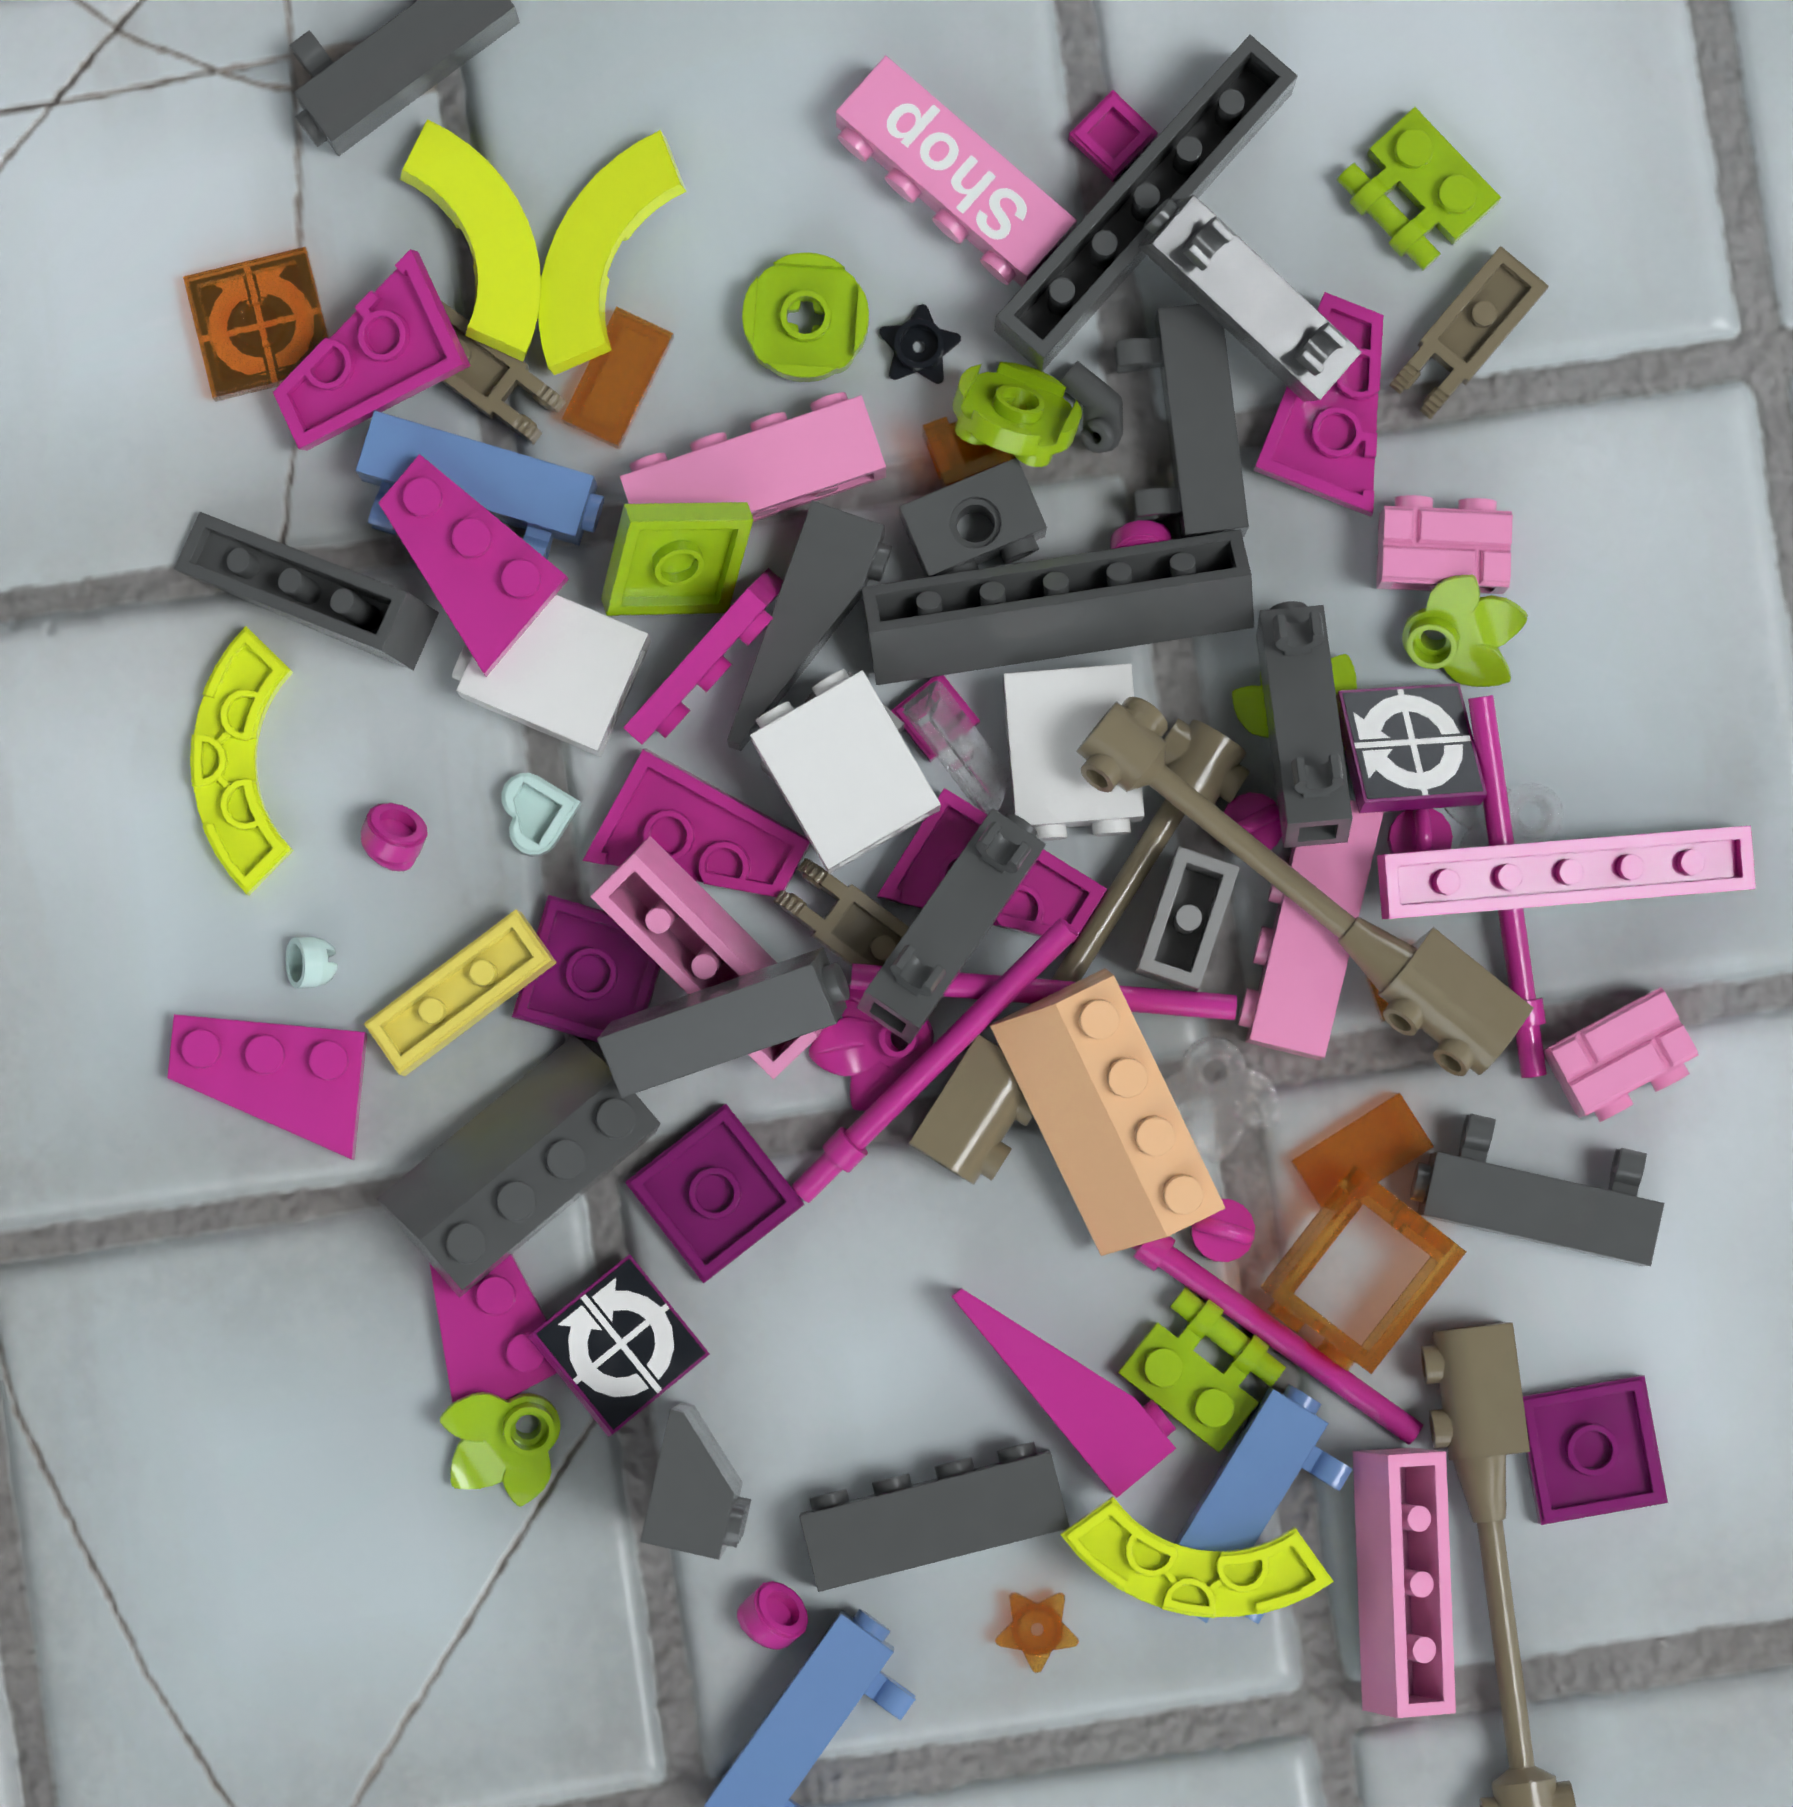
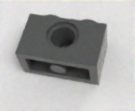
[899,458,1047,578]

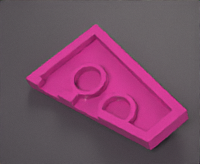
[273,249,471,451]
[1253,292,1384,517]
[378,454,569,677]
[623,568,783,745]
[582,748,811,897]
[877,788,1107,945]
[167,1014,367,1160]
[429,1254,557,1403]

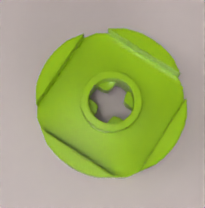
[742,253,869,382]
[952,362,1082,467]

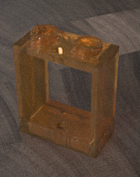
[1260,1165,1467,1374]

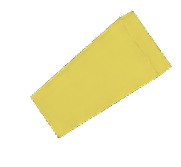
[364,909,557,1077]

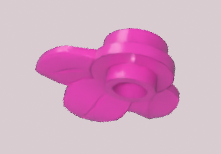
[809,984,934,1111]

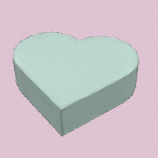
[501,773,582,857]

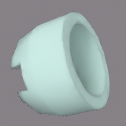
[286,937,338,989]

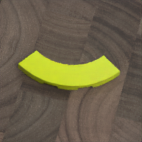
[400,119,541,362]
[538,130,686,376]
[190,626,294,896]
[1060,1496,1334,1618]

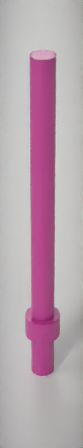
[1468,695,1547,1078]
[792,917,1078,1203]
[850,963,1237,1020]
[1131,1236,1424,1445]

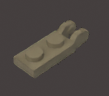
[1389,246,1549,420]
[441,301,566,445]
[774,858,909,966]

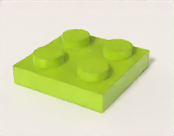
[601,502,754,616]

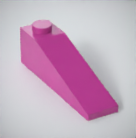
[951,1288,1176,1498]

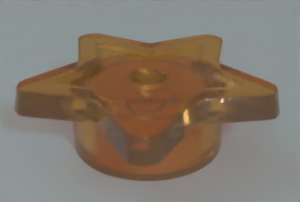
[995,1592,1079,1673]

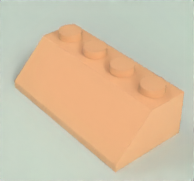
[989,968,1225,1256]

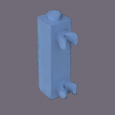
[355,411,604,560]
[1173,1384,1353,1624]
[704,1609,916,1807]

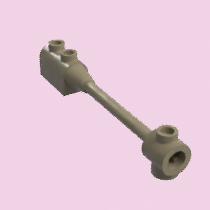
[1076,697,1534,1076]
[909,718,1250,1185]
[1421,1322,1576,1807]

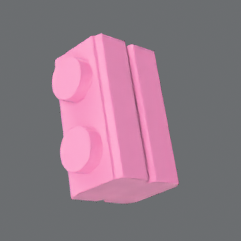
[1376,495,1513,594]
[1543,987,1698,1122]

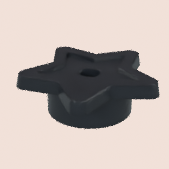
[879,304,961,384]

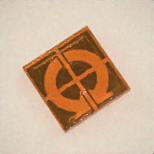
[183,246,330,402]

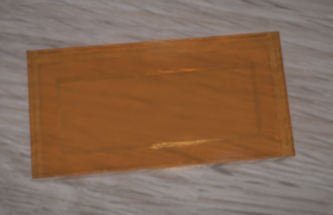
[562,306,674,450]
[1290,1093,1434,1215]

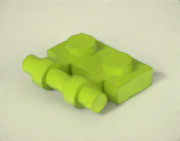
[1337,107,1502,271]
[1117,1287,1286,1453]

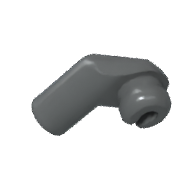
[1060,361,1123,453]

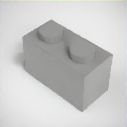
[1134,846,1240,992]

